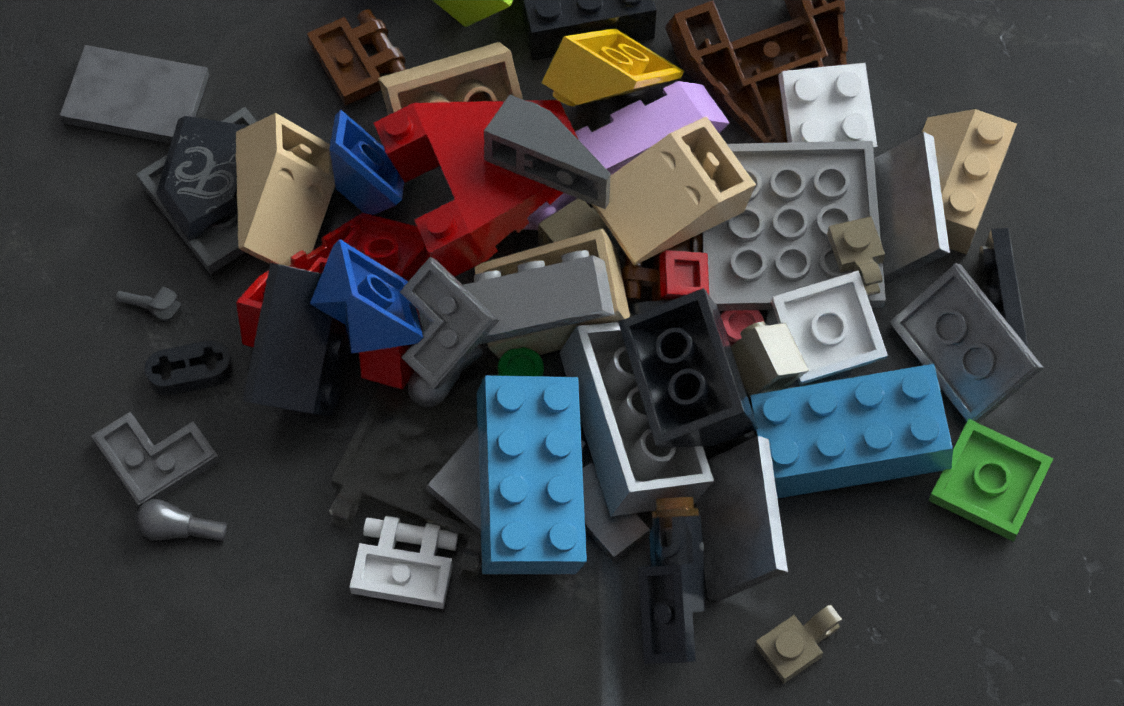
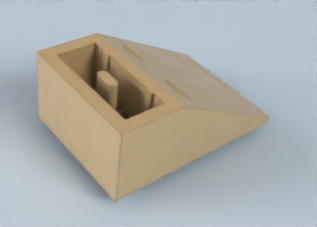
[236,113,335,266]
[592,116,756,265]

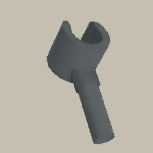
[116,287,182,321]

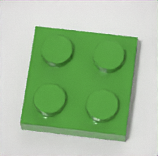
[928,419,1054,542]

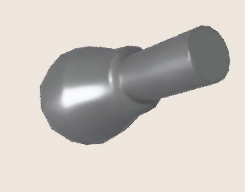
[408,345,483,407]
[135,499,227,541]

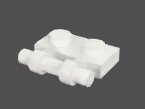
[350,516,459,609]

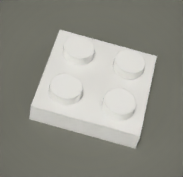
[778,63,878,150]
[771,270,888,385]

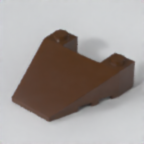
[665,0,848,143]

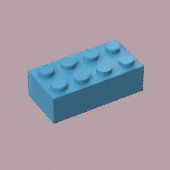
[750,364,953,498]
[477,375,587,574]

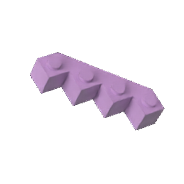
[523,81,729,230]

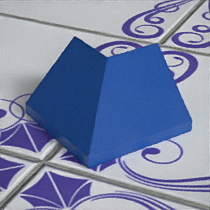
[329,110,404,215]
[310,239,424,353]

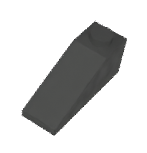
[484,95,611,209]

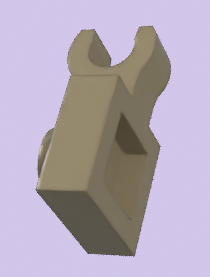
[827,216,885,296]
[755,604,842,684]

